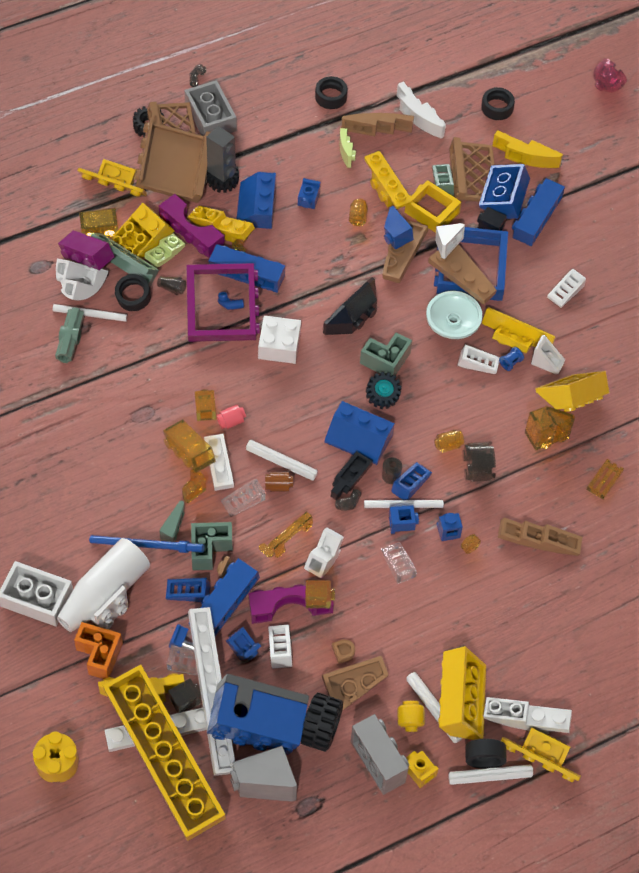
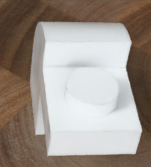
[304,528,344,578]

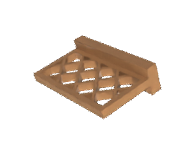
[147,102,196,134]
[449,137,494,203]

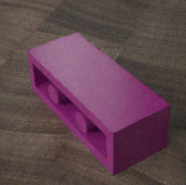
[58,230,115,270]

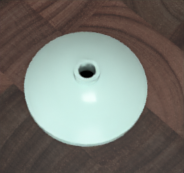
[426,291,482,339]

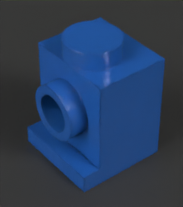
[298,178,321,209]
[389,505,419,534]
[436,513,463,541]

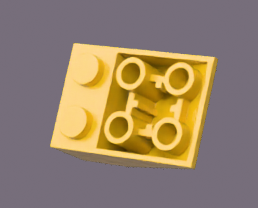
[111,203,174,259]

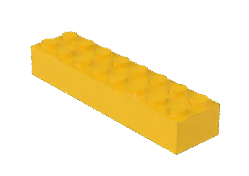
[103,664,226,841]

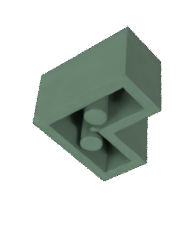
[360,333,412,377]
[191,522,233,570]

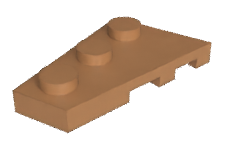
[322,656,389,711]

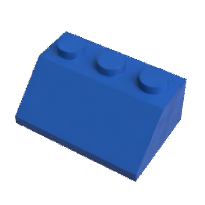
[479,164,530,219]
[237,172,276,229]
[324,401,395,465]

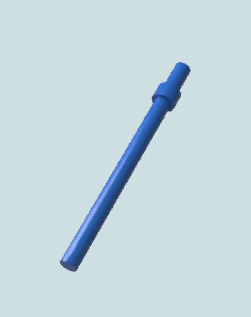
[89,535,205,553]

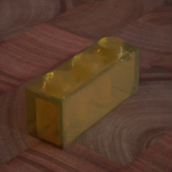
[163,419,216,473]

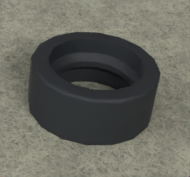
[315,76,348,109]
[481,87,515,120]
[115,274,151,311]
[465,739,507,769]

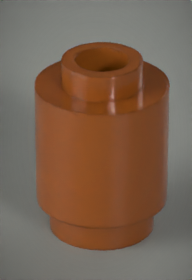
[265,472,293,492]

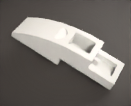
[397,82,446,138]
[483,697,572,734]

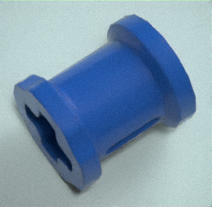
[499,347,524,371]

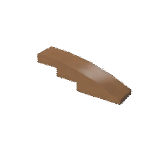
[341,113,414,137]
[498,518,583,556]

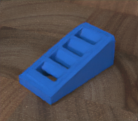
[391,462,432,500]
[166,578,211,602]

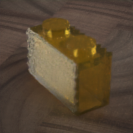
[79,208,118,237]

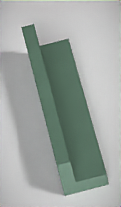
[91,233,159,286]

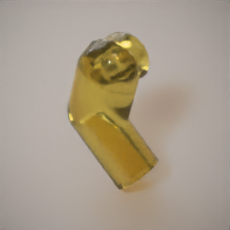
[232,237,248,252]

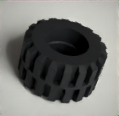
[301,692,343,752]

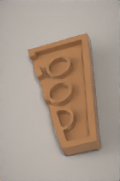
[382,220,428,283]
[428,244,496,305]

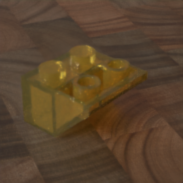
[525,406,575,451]

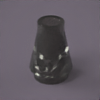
[157,276,186,295]

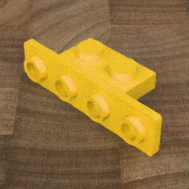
[364,151,412,209]
[77,159,147,197]
[482,307,555,353]
[501,727,581,782]

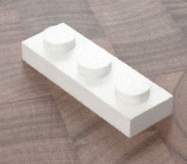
[204,434,234,491]

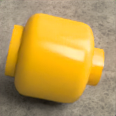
[397,701,425,732]

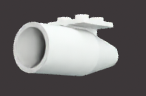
[57,538,150,632]

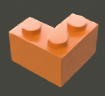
[74,622,123,679]

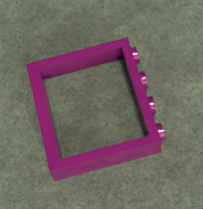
[187,263,260,342]

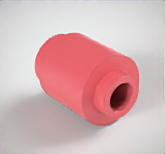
[216,405,246,429]

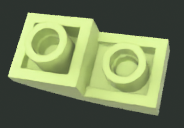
[339,128,356,168]
[144,233,185,268]

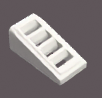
[547,269,586,308]
[457,344,500,374]
[268,625,292,669]

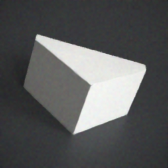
[435,223,465,259]
[531,335,565,374]

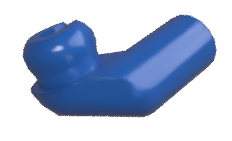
[217,292,244,310]

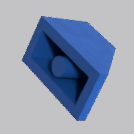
[384,206,414,250]

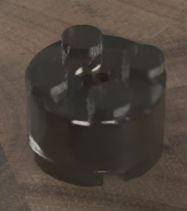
[462,441,496,482]

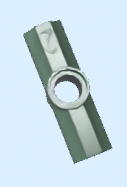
[55,307,84,363]

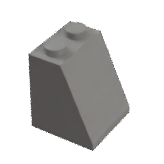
[230,746,297,802]

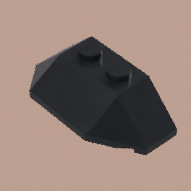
[323,277,377,335]

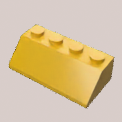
[535,371,609,412]
[438,646,486,740]

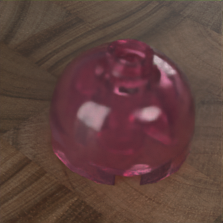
[593,58,627,93]

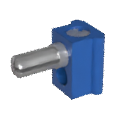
[168,624,194,651]

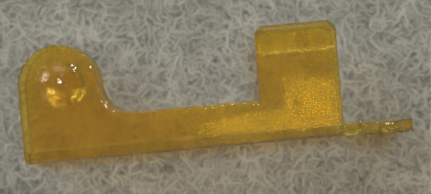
[259,511,313,558]

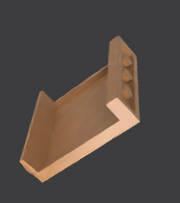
[134,116,211,203]

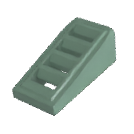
[432,164,454,196]
[159,500,185,542]

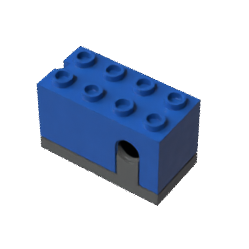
[207,674,309,755]

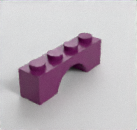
[159,194,225,258]
[248,582,334,624]

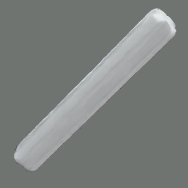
[246,440,318,480]
[407,672,462,743]
[448,764,533,785]

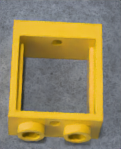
[404,180,461,233]

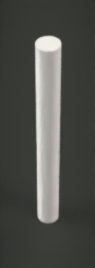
[53,304,128,322]
[364,500,444,508]

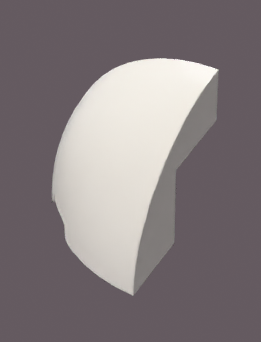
[56,258,108,300]

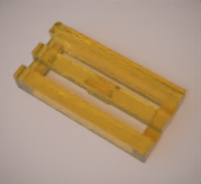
[586,459,624,499]

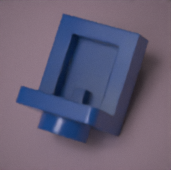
[225,627,261,660]

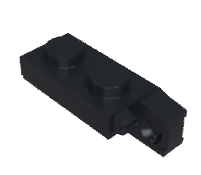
[330,451,373,501]

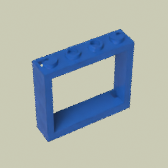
[434,225,508,301]

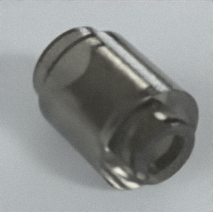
[382,457,402,484]

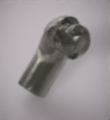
[189,64,207,87]
[335,489,362,511]

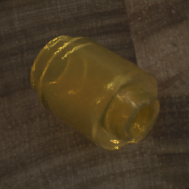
[349,199,368,226]
[434,429,465,453]

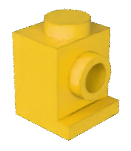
[406,751,439,788]

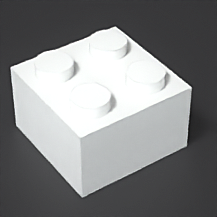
[258,316,301,364]

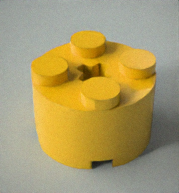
[33,731,79,783]

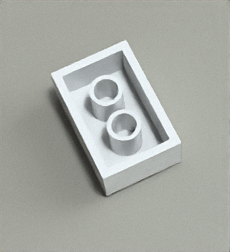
[0,561,73,627]

